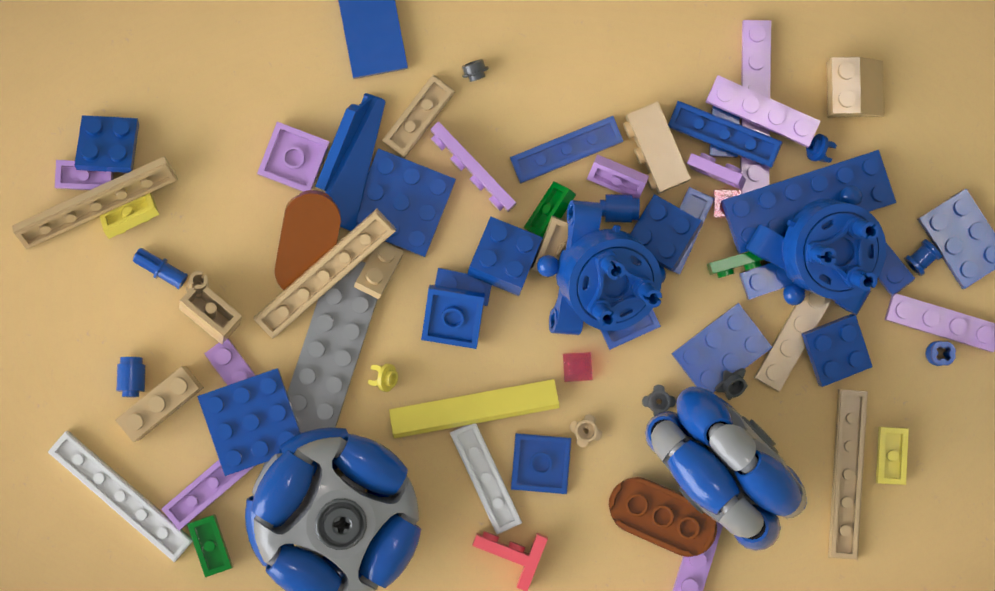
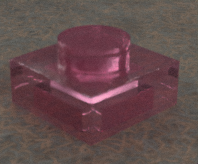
[713,190,743,219]
[562,352,593,382]

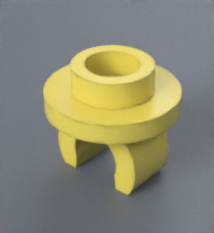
[368,364,398,392]

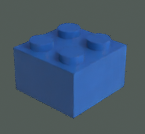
[467,216,543,296]

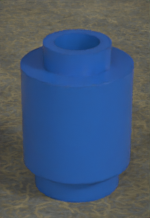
[600,194,640,223]
[116,357,145,397]

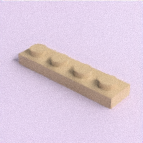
[754,290,832,392]

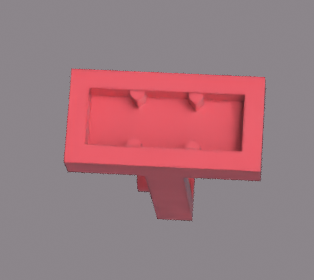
[472,531,548,591]

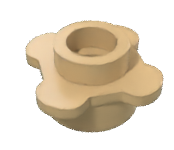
[570,415,602,447]

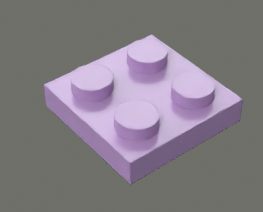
[257,122,330,192]

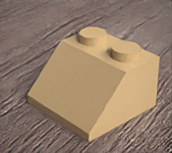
[826,57,884,118]

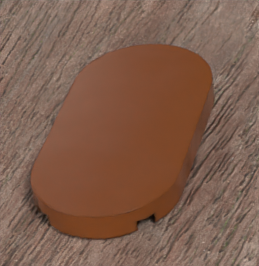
[275,190,341,290]
[609,477,717,557]

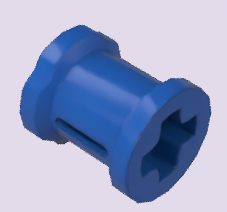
[904,239,942,276]
[925,341,956,366]

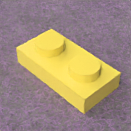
[99,193,159,239]
[876,427,909,485]

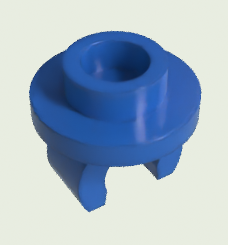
[806,134,837,163]

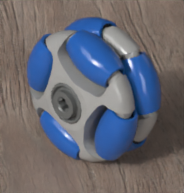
[645,386,807,551]
[245,427,421,591]

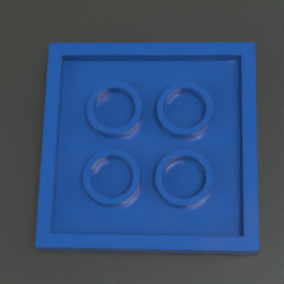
[355,148,456,257]
[197,368,301,476]

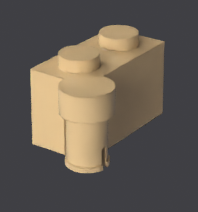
[179,271,242,344]

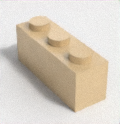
[623,101,691,194]
[115,366,204,442]

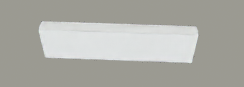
[450,424,522,535]

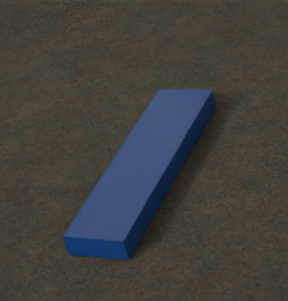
[668,101,783,168]
[510,116,624,184]

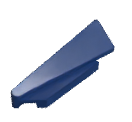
[315,93,386,231]

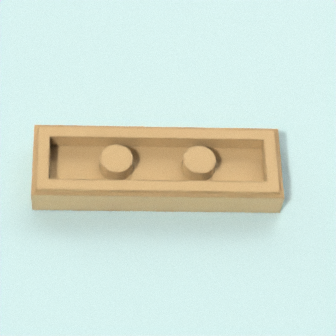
[382,75,455,158]

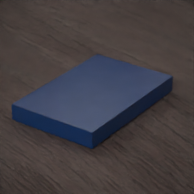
[338,0,408,79]

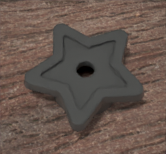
[715,368,748,400]

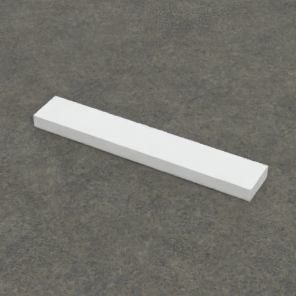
[48,431,193,562]

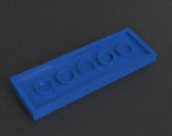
[721,150,896,254]

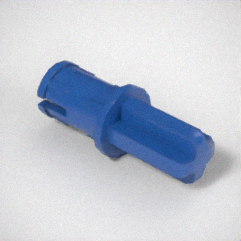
[133,248,188,290]

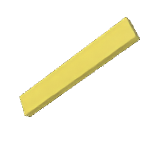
[389,379,560,438]

